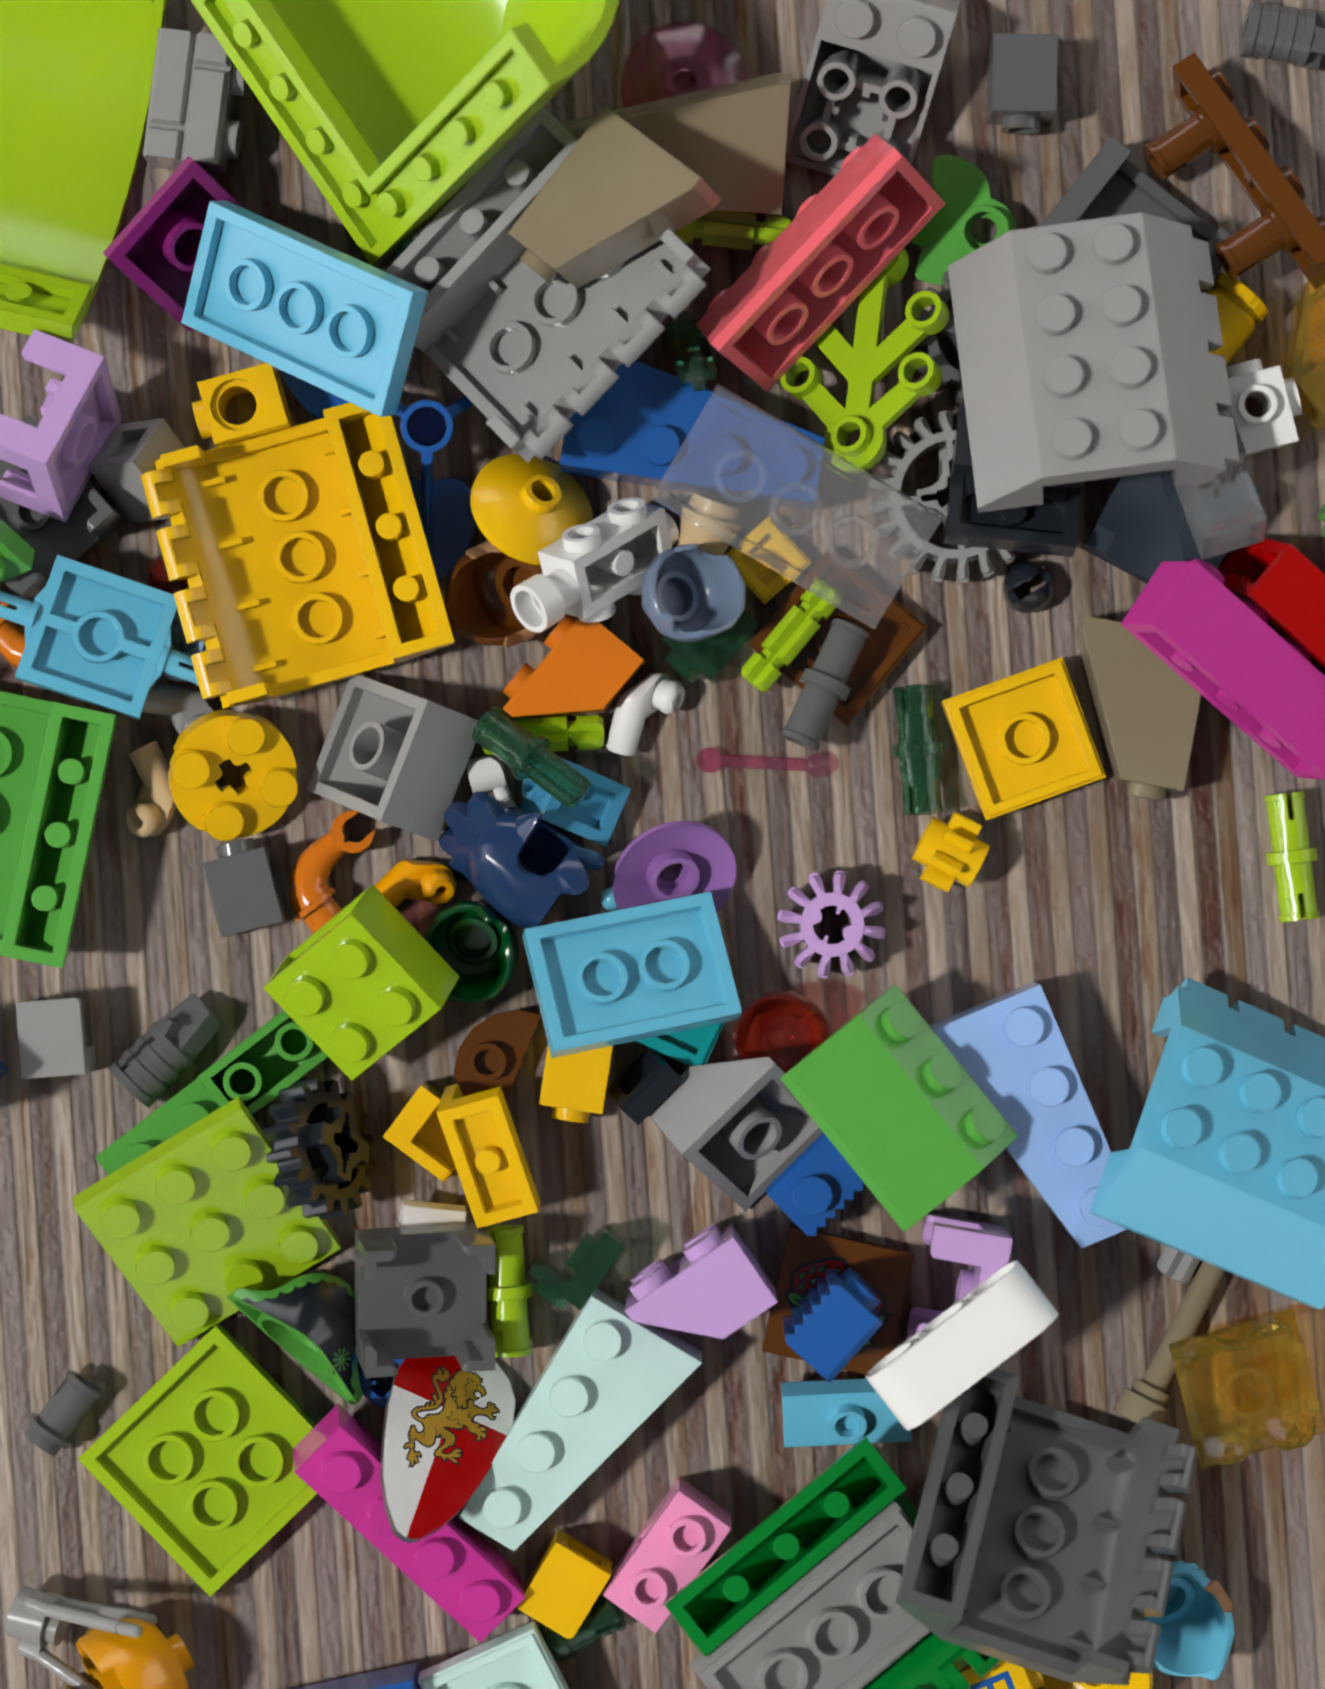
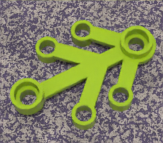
[780,248,950,472]

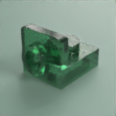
[661,611,759,684]
[528,1226,626,1310]

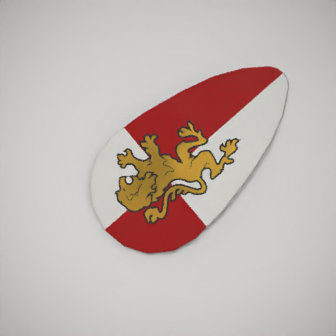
[380,1356,516,1543]

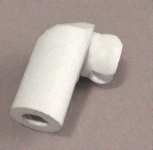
[605,673,685,756]

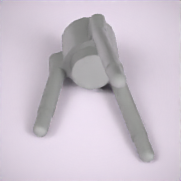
[5,1586,158,1689]

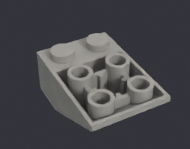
[785,0,961,176]

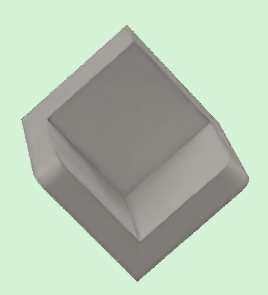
[88,418,185,523]
[15,997,97,1079]

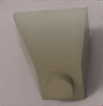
[508,106,721,289]
[1075,615,1201,802]

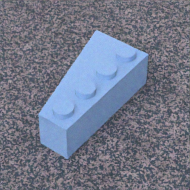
[929,982,1127,1248]

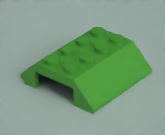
[0,691,118,969]

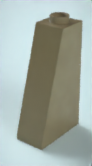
[560,73,791,215]

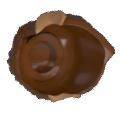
[444,541,543,648]

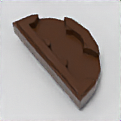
[454,1009,541,1101]

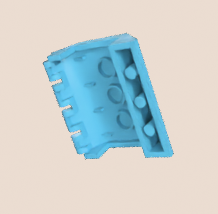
[1089,977,1325,1310]

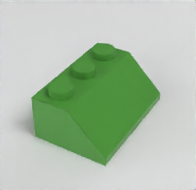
[780,984,1018,1232]

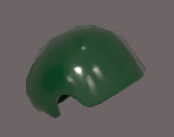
[424,900,519,1006]

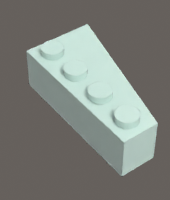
[459,1287,702,1551]

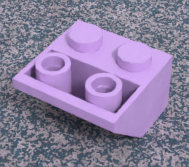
[625,1223,778,1339]

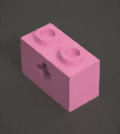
[603,1477,732,1634]

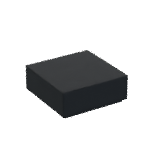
[608,1047,683,1125]

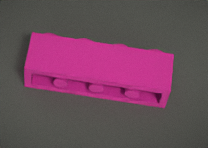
[1121,559,1325,780]
[293,1403,526,1643]

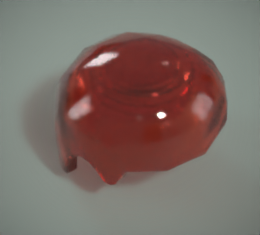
[732,990,831,1073]

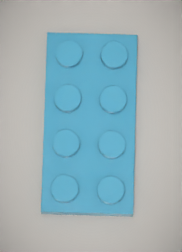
[181,200,428,417]

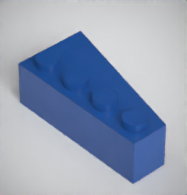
[560,360,825,510]

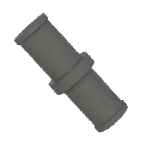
[780,618,870,752]

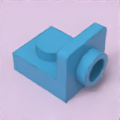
[520,752,631,847]

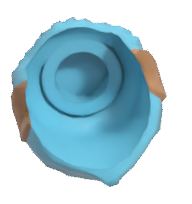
[1143,1560,1235,1681]

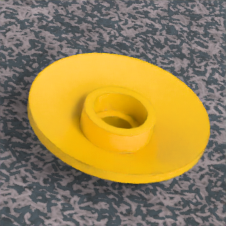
[470,454,593,566]

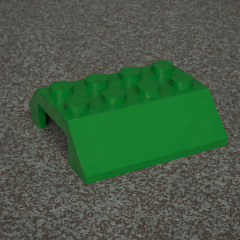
[663,1437,1003,1689]

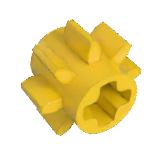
[911,812,990,892]

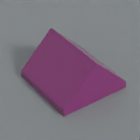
[103,156,243,332]

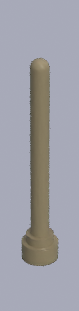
[1113,1261,1226,1424]

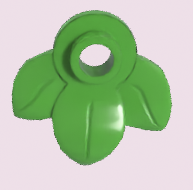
[911,155,1016,285]

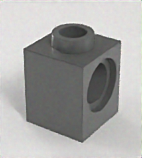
[987,33,1058,135]
[202,838,291,938]

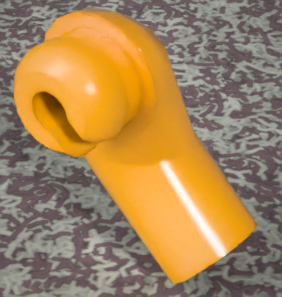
[374,859,457,908]

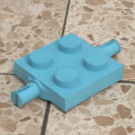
[0,555,198,720]

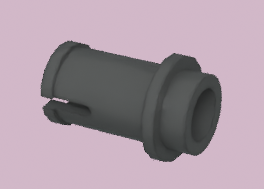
[25,1370,103,1456]

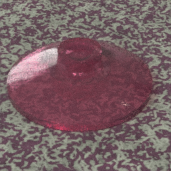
[621,22,747,108]

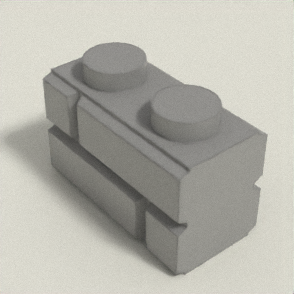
[143,28,249,176]

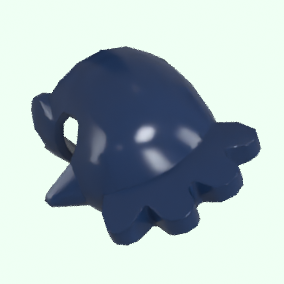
[438,792,606,929]

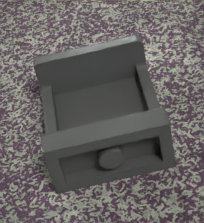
[1040,136,1232,277]

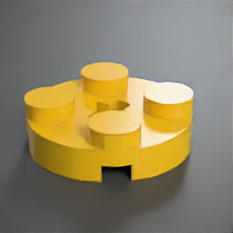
[168,710,298,841]

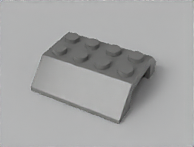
[385,107,710,462]
[947,212,1240,513]

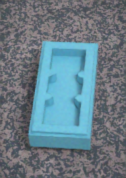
[781,1378,912,1448]

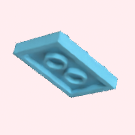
[522,891,742,1058]

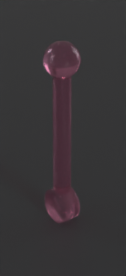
[696,748,829,778]

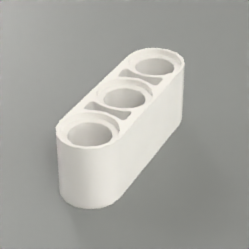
[865,1260,1058,1430]

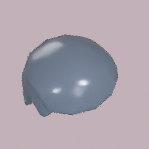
[641,544,746,643]

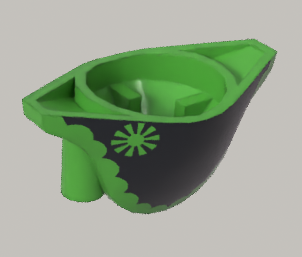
[227,1273,363,1405]

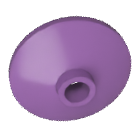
[612,821,737,913]

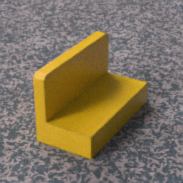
[436,1083,541,1229]

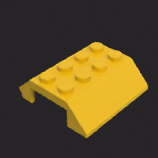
[140,402,455,709]

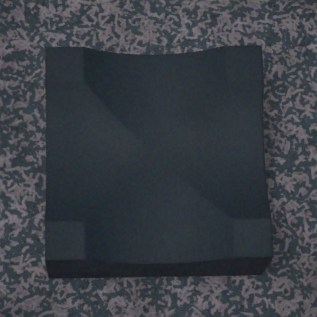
[1080,469,1261,584]

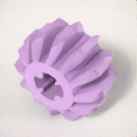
[777,870,886,978]

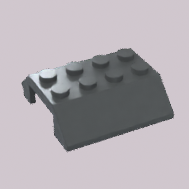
[895,1368,1198,1685]

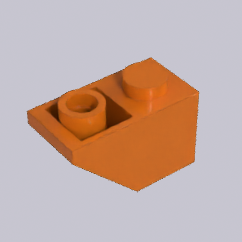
[502,614,645,720]

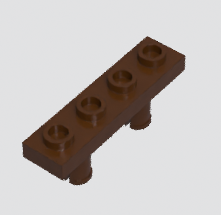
[1144,52,1325,290]

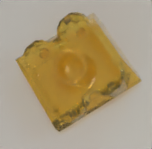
[1169,1308,1324,1469]

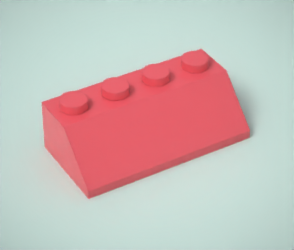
[696,134,946,392]

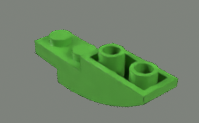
[95,1010,328,1175]

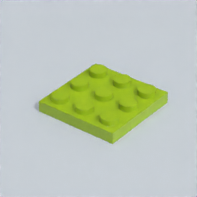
[72,1097,341,1347]
[78,1323,317,1597]

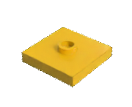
[941,657,1106,821]

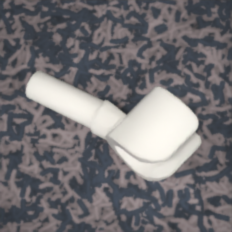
[466,755,518,809]

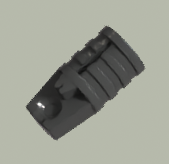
[1239,0,1325,70]
[109,994,223,1108]

